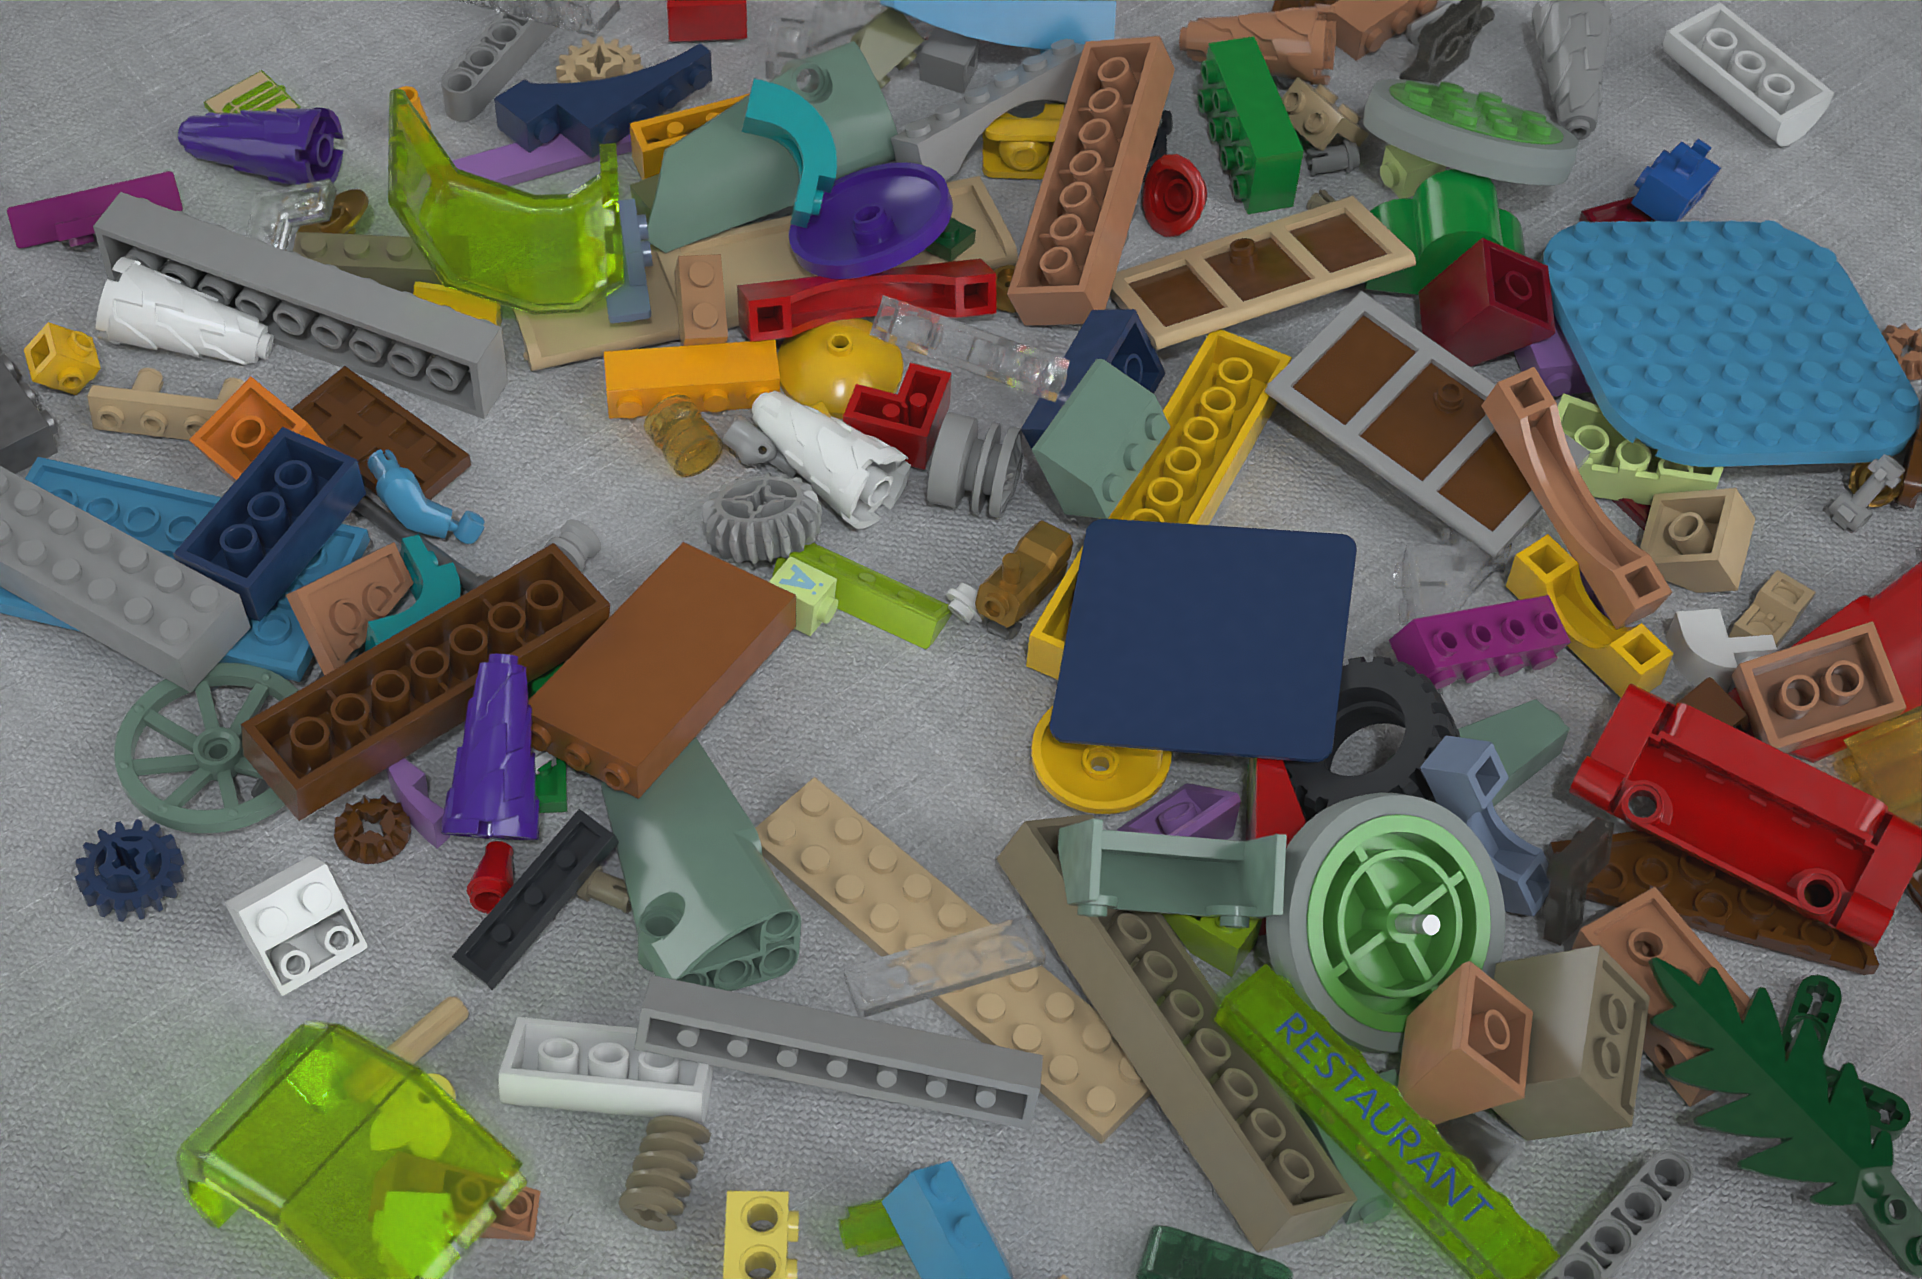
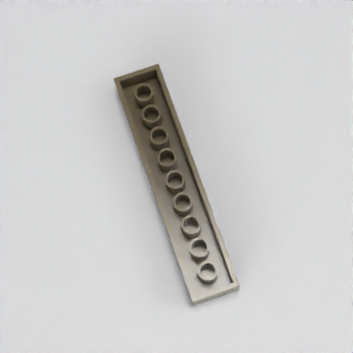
[996,814,1358,1253]

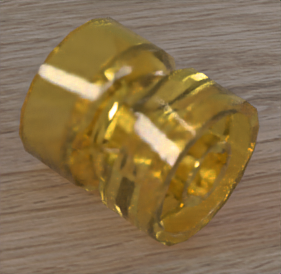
[643,395,723,477]

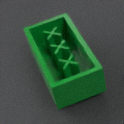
[1197,36,1304,215]

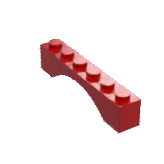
[737,258,997,342]

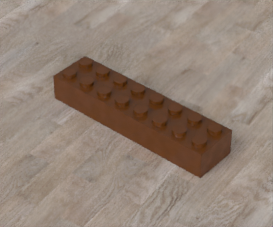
[241,543,610,821]

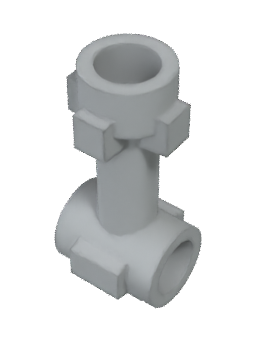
[1828,454,1905,533]

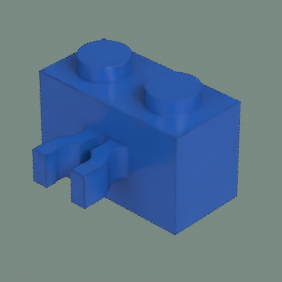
[1631,138,1721,222]

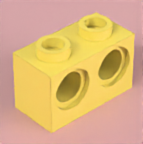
[723,1191,799,1279]

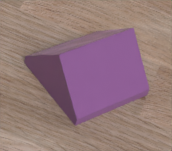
[1116,783,1241,840]

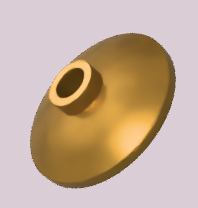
[297,189,369,234]

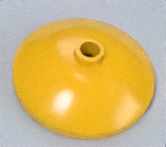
[777,318,903,419]
[1031,706,1172,814]

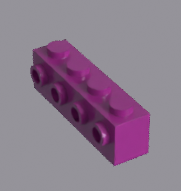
[1389,595,1571,690]

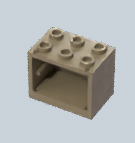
[1492,945,1650,1141]

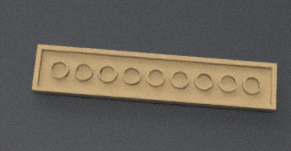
[755,777,1152,1144]

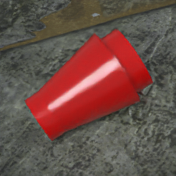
[467,841,514,914]

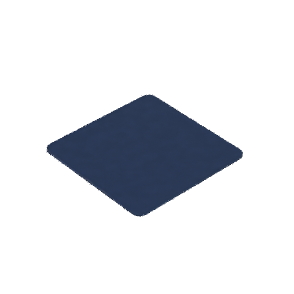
[1050,519,1357,762]

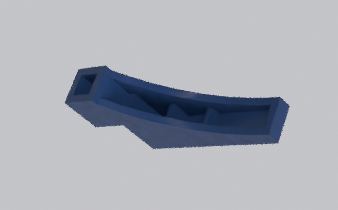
[494,43,712,158]

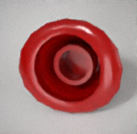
[1143,154,1207,237]

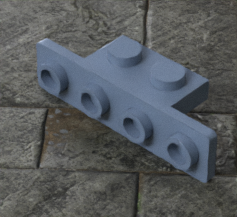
[595,198,653,323]

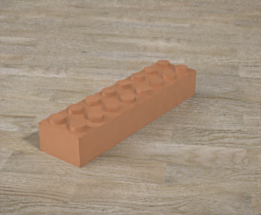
[1007,36,1175,326]

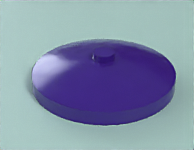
[789,162,953,279]

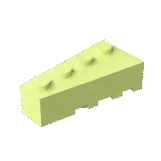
[1558,393,1724,505]

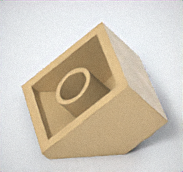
[1640,488,1755,593]

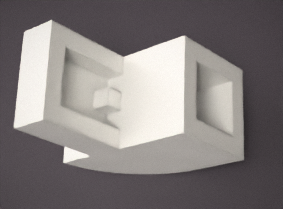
[1666,608,1777,693]

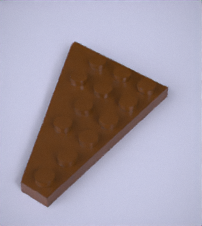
[1547,831,1880,975]

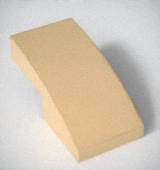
[1728,570,1816,647]

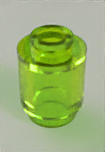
[838,1197,904,1258]

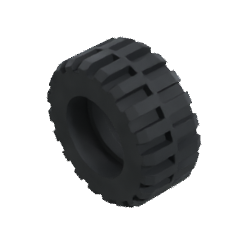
[1283,656,1460,820]

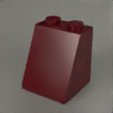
[1419,238,1556,367]

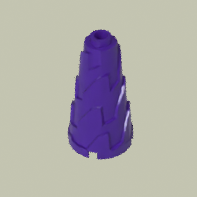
[178,107,344,192]
[441,654,540,841]

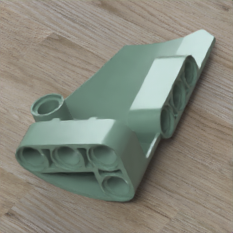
[646,41,898,253]

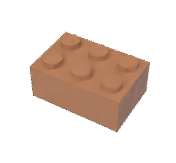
[1731,621,1907,753]

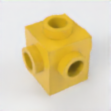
[24,322,101,395]

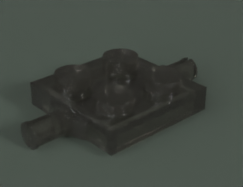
[1399,0,1495,84]

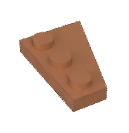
[286,542,414,676]

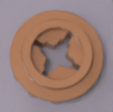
[1882,323,1922,380]

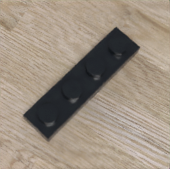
[452,809,619,990]

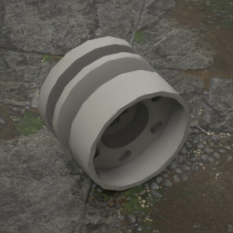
[927,412,1023,519]

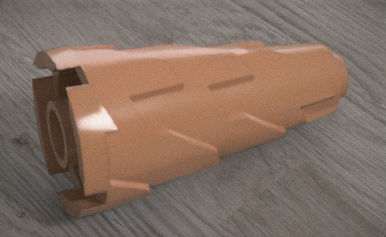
[1179,4,1336,85]

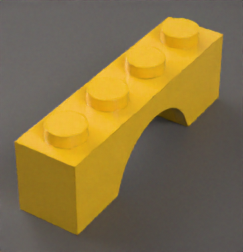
[1506,534,1674,698]

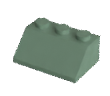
[1032,359,1170,519]

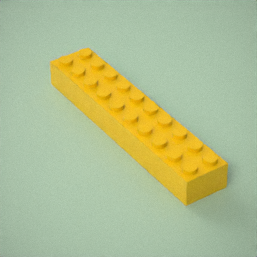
[1026,329,1292,680]

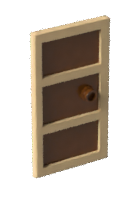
[1110,196,1416,350]

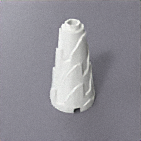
[96,257,274,364]
[751,391,911,529]

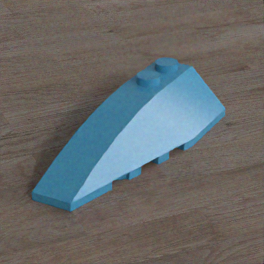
[880,0,1116,54]
[882,1161,1014,1279]

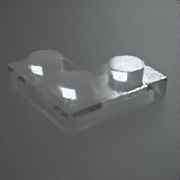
[245,179,337,251]

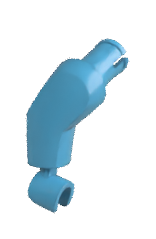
[368,449,485,544]

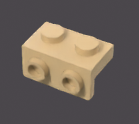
[1281,77,1369,151]

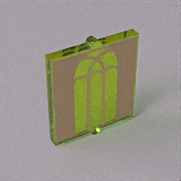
[203,70,301,113]

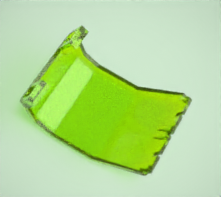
[388,89,624,315]
[176,1020,528,1279]

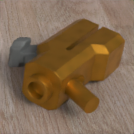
[975,520,1074,640]

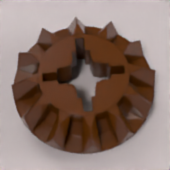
[334,794,411,864]

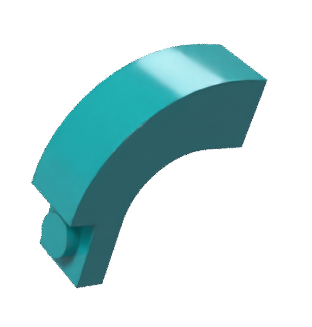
[742,78,837,228]
[365,534,461,652]

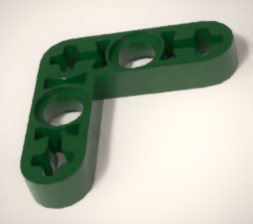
[1781,975,1911,1142]

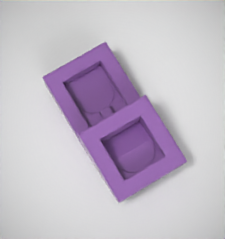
[387,758,451,849]

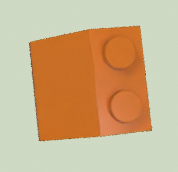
[189,376,328,482]

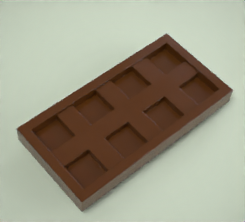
[292,366,471,500]

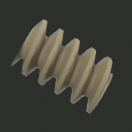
[618,1115,711,1231]

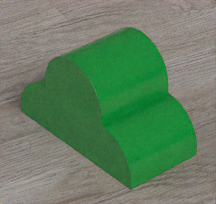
[1365,169,1526,295]

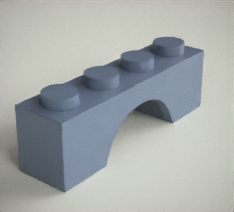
[1420,736,1558,917]

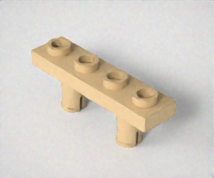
[87,368,245,440]

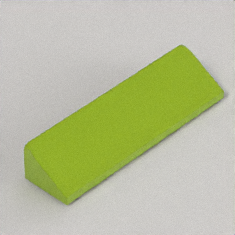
[772,543,953,649]

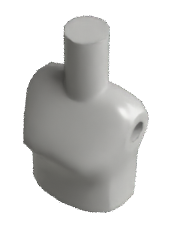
[721,415,797,478]

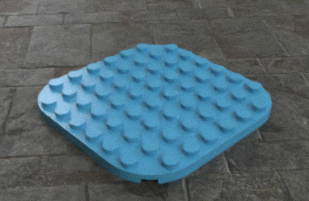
[1540,220,1921,467]

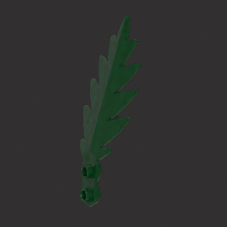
[1648,957,1922,1278]

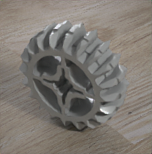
[701,473,822,564]

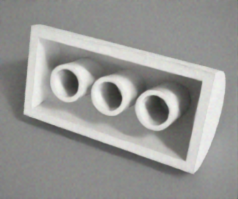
[1663,2,1834,146]
[499,1017,714,1123]

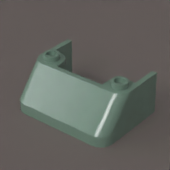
[1058,818,1286,928]

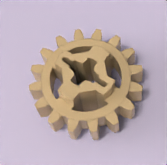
[556,37,643,83]

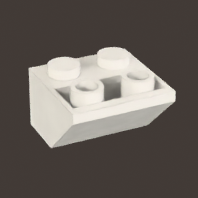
[225,856,369,996]

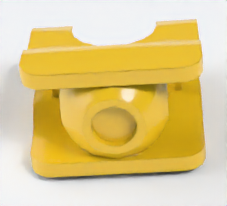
[982,104,1064,179]

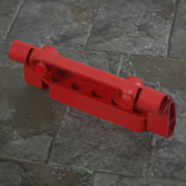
[1568,683,1922,949]

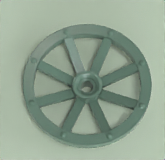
[114,663,299,833]

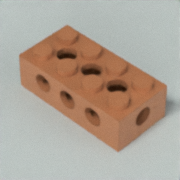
[1571,887,1750,1107]

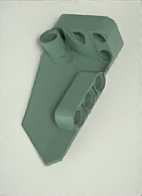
[601,737,801,991]

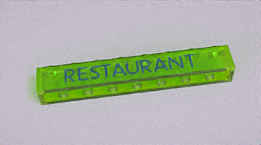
[1214,964,1560,1279]

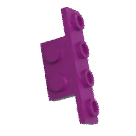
[7,171,183,248]

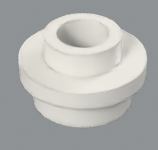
[946,582,985,623]

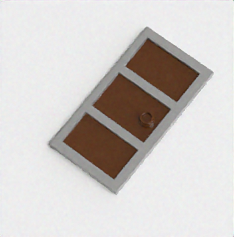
[1265,291,1590,559]

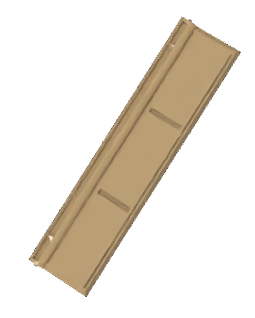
[502,176,1018,371]

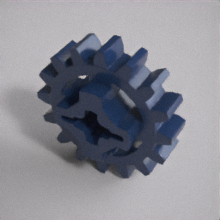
[75,820,185,922]

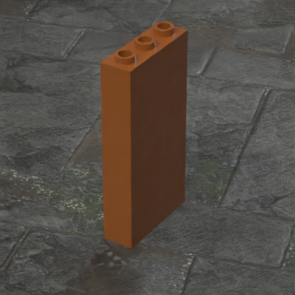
[528,542,796,799]

